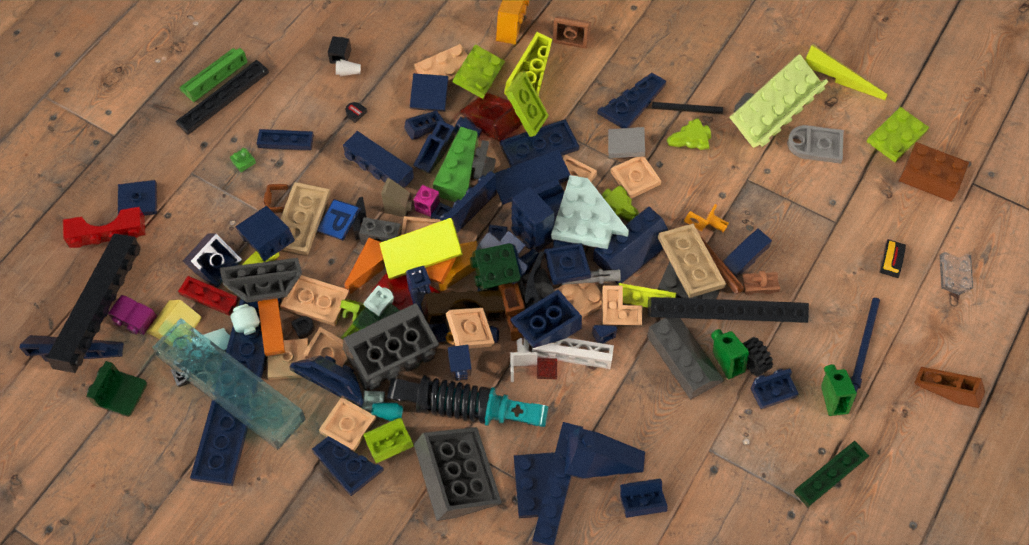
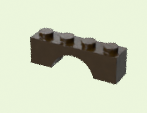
[421,290,505,324]

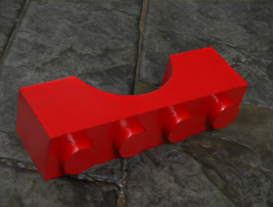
[63,207,146,248]

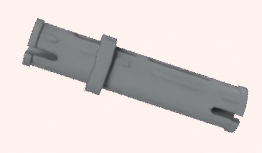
[562,269,621,285]

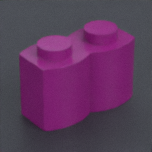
[108,295,157,335]

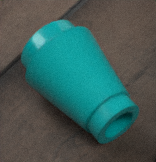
[371,403,403,421]

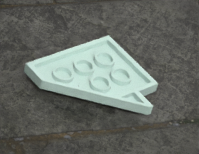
[551,175,629,249]

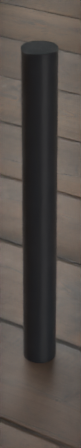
[652,102,723,114]

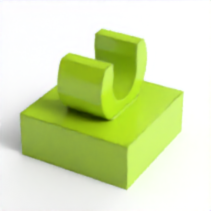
[340,299,365,320]

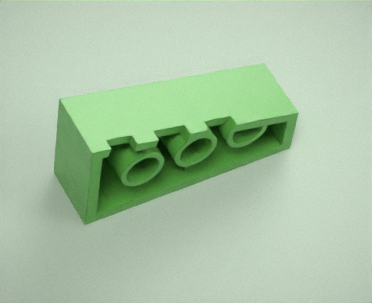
[433,127,478,202]

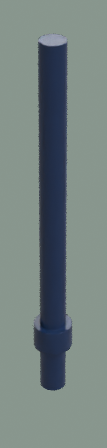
[850,298,880,401]

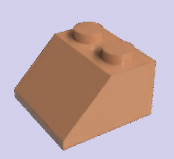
[553,16,591,49]

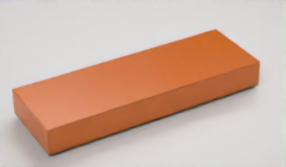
[258,298,286,356]

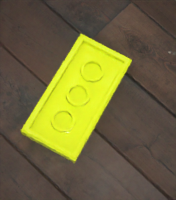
[379,218,463,280]

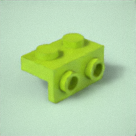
[364,418,414,463]

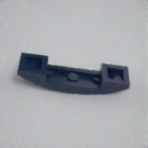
[406,265,449,343]

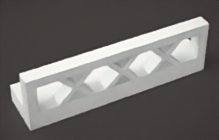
[532,338,614,369]

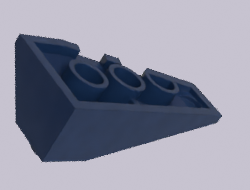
[564,428,645,479]

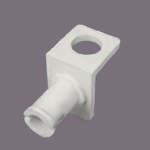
[510,338,537,382]

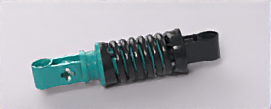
[387,375,549,427]

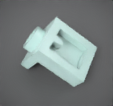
[364,285,394,316]

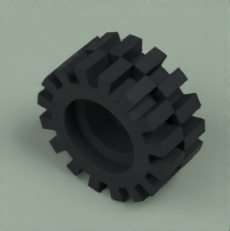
[742,337,773,376]

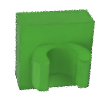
[230,148,256,172]

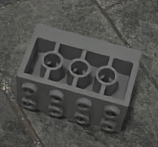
[343,303,439,390]

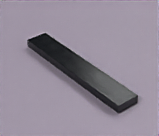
[175,60,269,135]

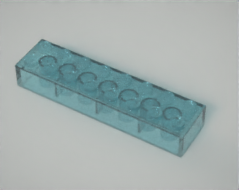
[152,318,306,450]

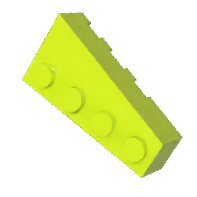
[504,32,552,96]

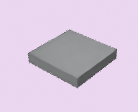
[608,127,645,158]

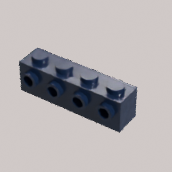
[343,131,414,188]

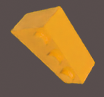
[496,0,530,44]

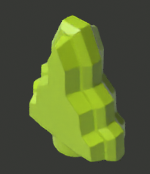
[667,118,711,150]
[601,186,639,222]

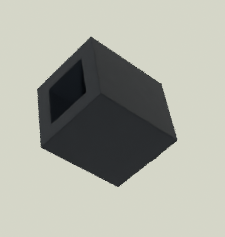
[327,36,352,64]

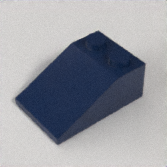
[510,290,582,348]

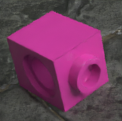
[414,185,440,217]

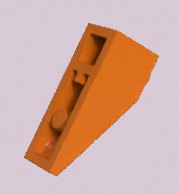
[344,238,385,294]

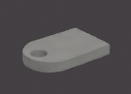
[787,125,844,164]

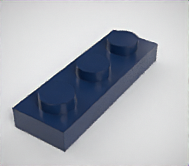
[257,129,314,150]

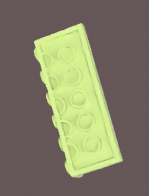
[729,54,829,148]

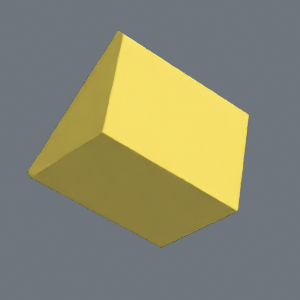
[146,300,202,349]

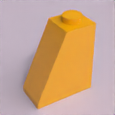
[438,241,478,292]

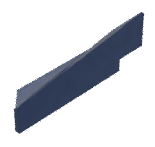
[19,335,124,362]

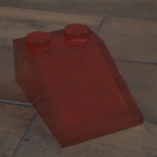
[460,92,522,141]

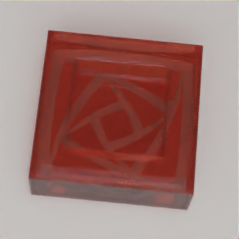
[537,358,557,380]

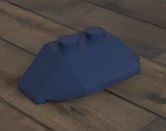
[289,355,364,408]

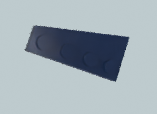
[597,73,666,128]

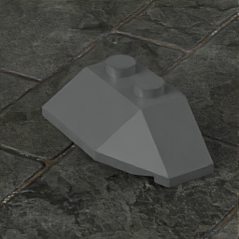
[220,258,302,303]

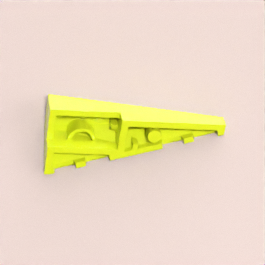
[805,44,888,100]

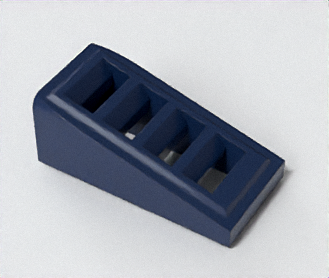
[404,110,445,140]

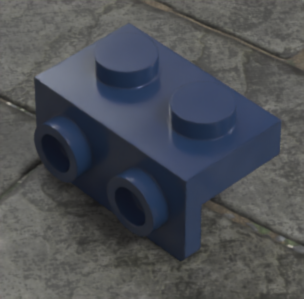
[750,369,799,410]
[620,479,668,518]

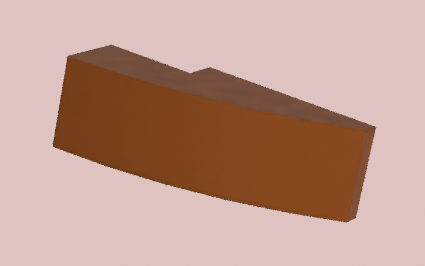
[498,283,525,341]

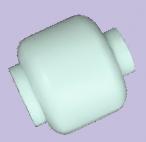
[230,304,260,335]

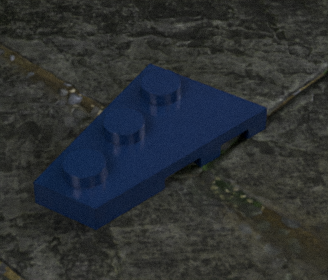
[312,436,384,496]
[514,452,555,518]

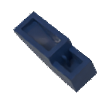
[413,120,458,174]
[723,228,772,278]

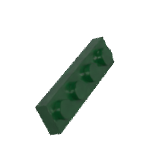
[794,440,869,508]

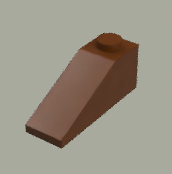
[914,367,985,408]

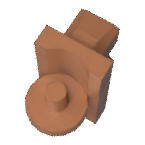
[742,270,780,295]

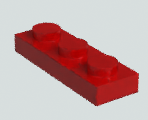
[178,276,239,316]

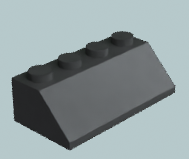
[647,318,724,400]

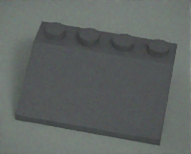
[414,427,502,521]

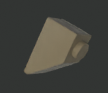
[381,178,413,217]

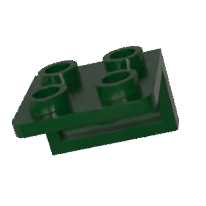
[470,243,520,291]
[86,361,147,417]

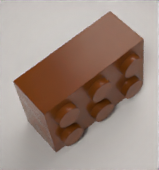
[899,142,969,202]

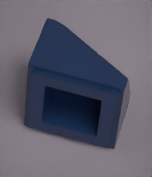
[592,325,617,344]

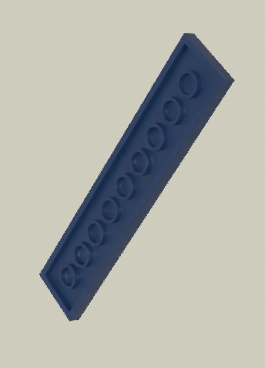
[190,298,281,486]

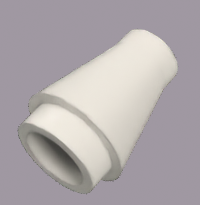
[336,59,361,77]

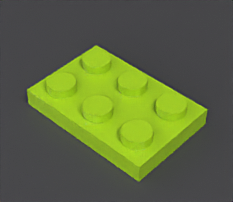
[452,44,505,99]
[505,71,549,137]
[866,107,929,163]

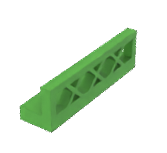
[179,48,248,102]

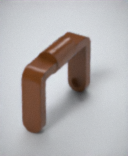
[264,184,288,213]

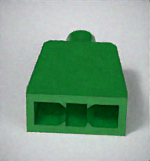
[711,329,749,380]
[821,364,857,416]

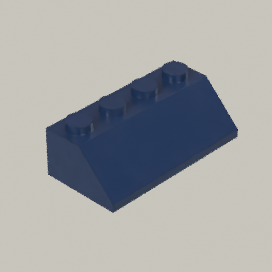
[593,207,668,285]

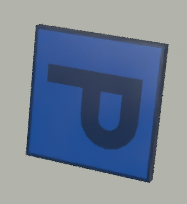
[317,199,361,241]

